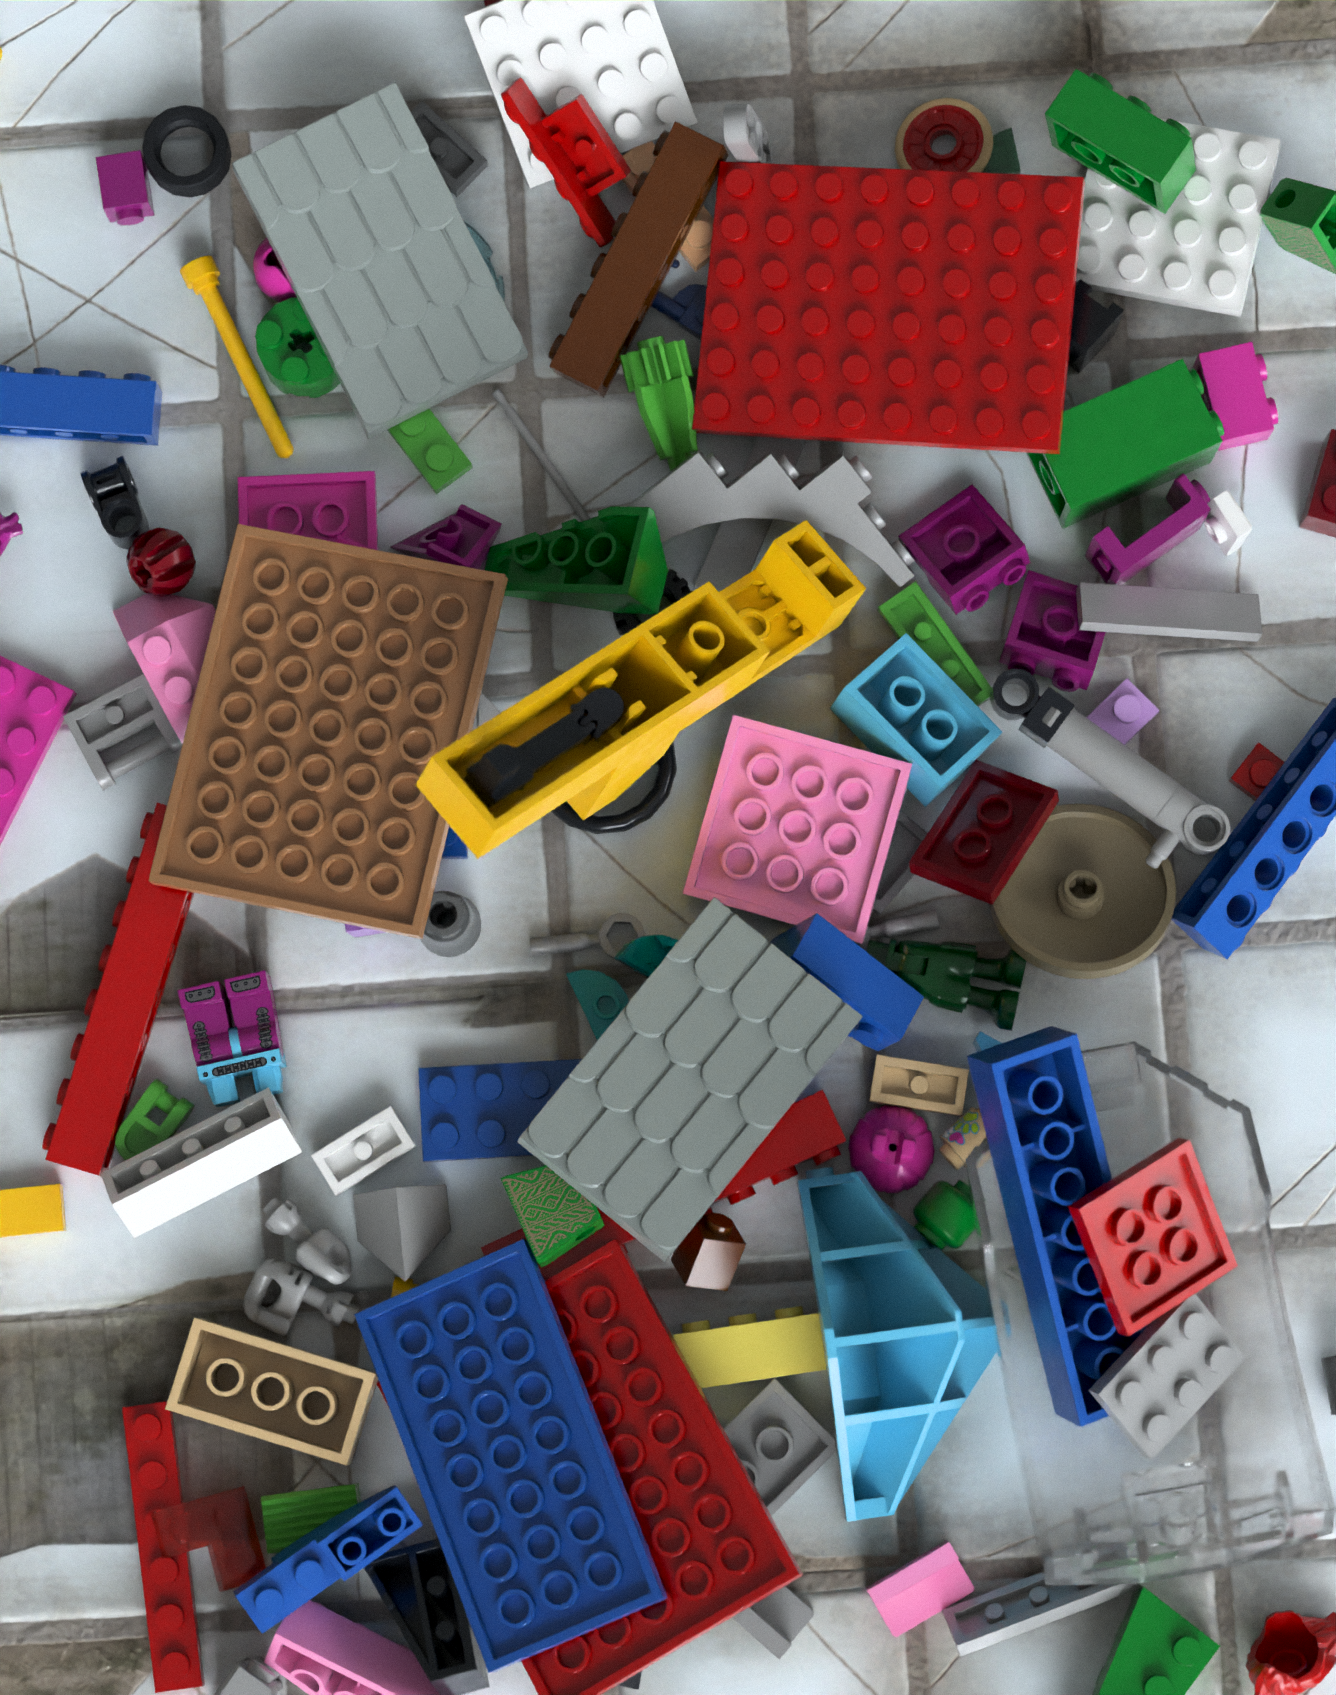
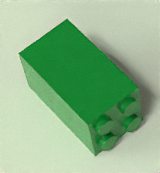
[1026,359,1224,529]

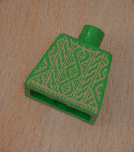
[1260,177,1336,274]
[500,1165,605,1268]

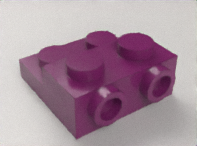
[898,484,1030,615]
[999,570,1106,692]

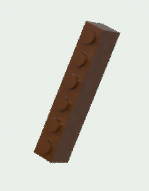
[548,122,729,398]

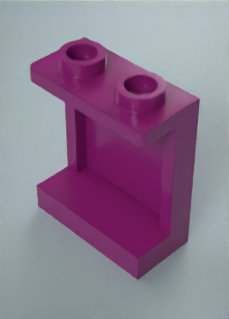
[1085,473,1211,585]

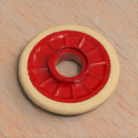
[895,98,993,173]

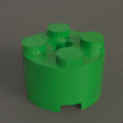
[255,297,340,398]

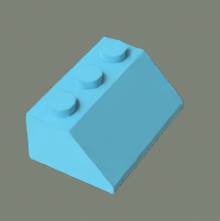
[830,633,1003,808]

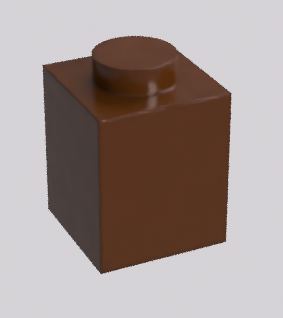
[671,1213,746,1291]

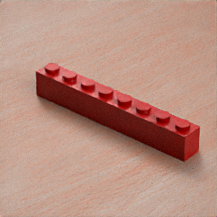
[42,803,194,1177]
[480,1089,847,1281]

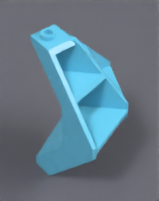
[797,1167,1009,1521]

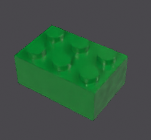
[1045,69,1196,214]

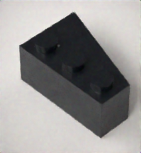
[364,1538,490,1695]

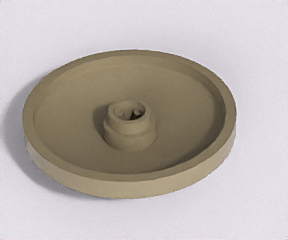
[989,804,1176,979]

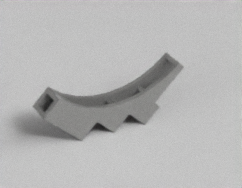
[626,449,915,587]

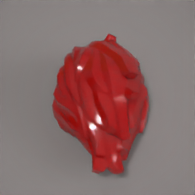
[1246,1610,1336,1695]

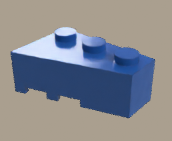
[770,913,924,1052]

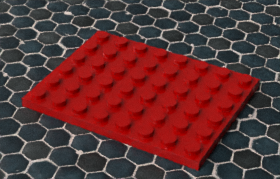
[692,161,1085,454]
[376,1239,803,1695]

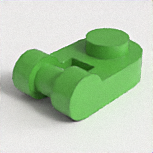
[115,1079,195,1160]

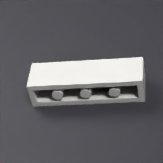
[101,1087,302,1238]

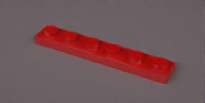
[122,1401,205,1693]

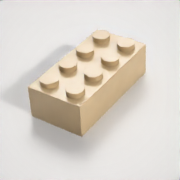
[165,1318,378,1466]

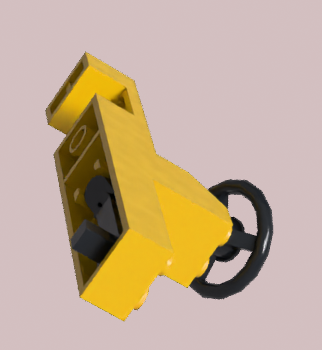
[416,520,866,859]

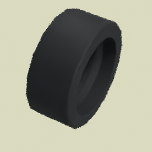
[142,105,232,198]

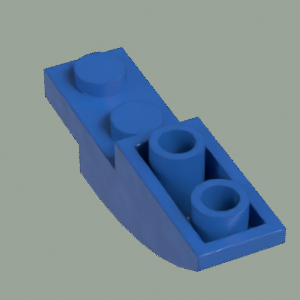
[233,1485,423,1634]

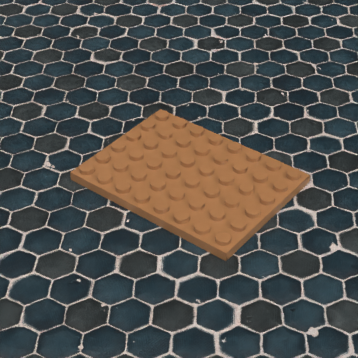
[148,524,508,939]

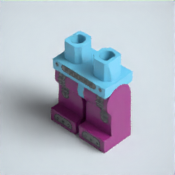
[177,970,287,1107]

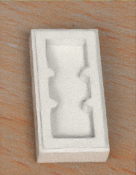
[1204,490,1252,556]

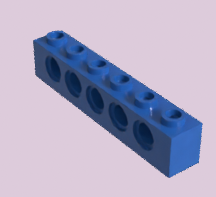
[1171,698,1336,959]

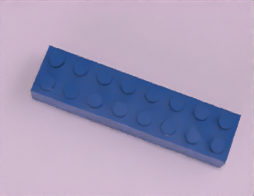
[967,1026,1148,1427]

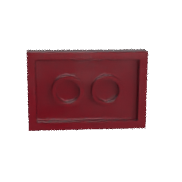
[909,760,1059,905]

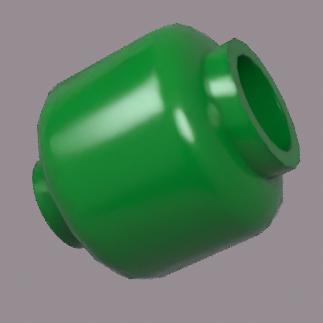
[913,1179,983,1251]

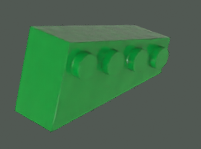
[1092,1584,1220,1695]

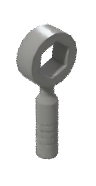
[859,910,939,951]
[530,913,645,959]

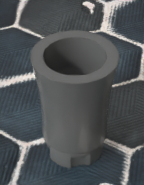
[420,891,481,957]

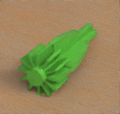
[620,336,698,471]

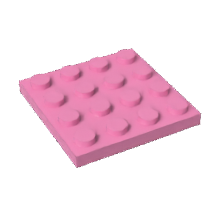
[683,715,912,944]

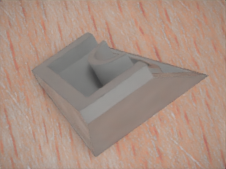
[353,1184,451,1281]

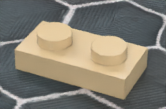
[869,1055,969,1117]

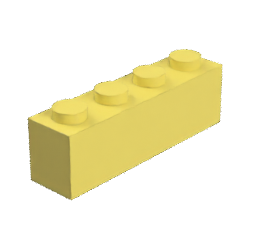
[673,1306,827,1388]

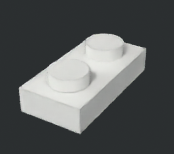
[311,1106,416,1196]

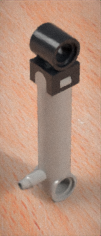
[990,669,1230,869]

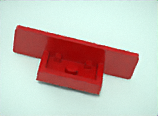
[501,77,632,248]

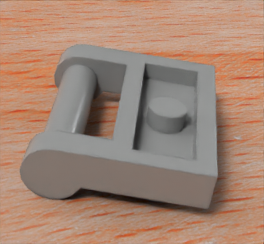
[63,674,182,790]

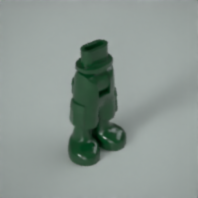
[867,938,1027,1031]

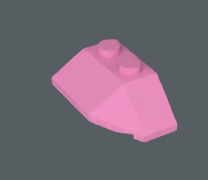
[113,593,216,744]

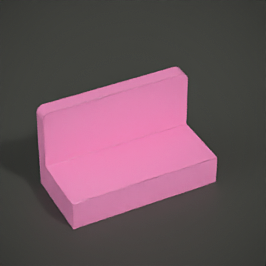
[865,1540,974,1637]

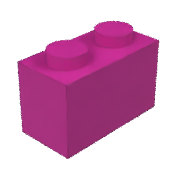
[1193,342,1278,451]

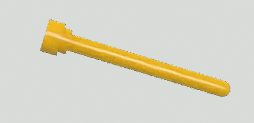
[180,255,294,458]

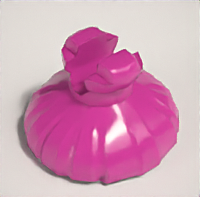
[848,1105,935,1193]

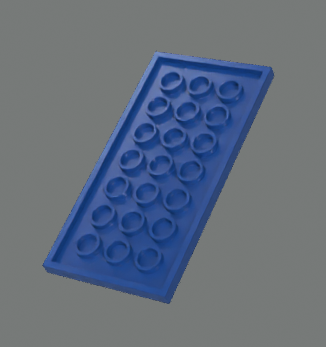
[354,1239,668,1673]

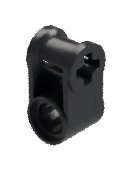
[80,456,150,550]

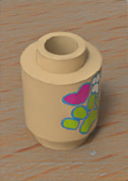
[938,1107,990,1171]

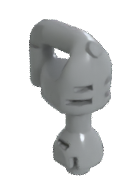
[263,1198,351,1285]
[243,1257,360,1336]

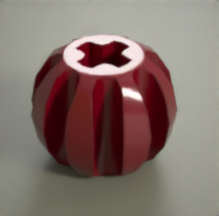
[126,527,196,597]

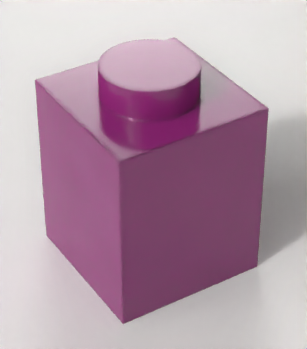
[96,150,155,225]

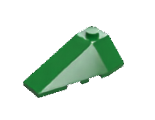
[484,506,668,614]

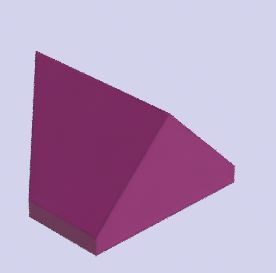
[390,504,502,569]

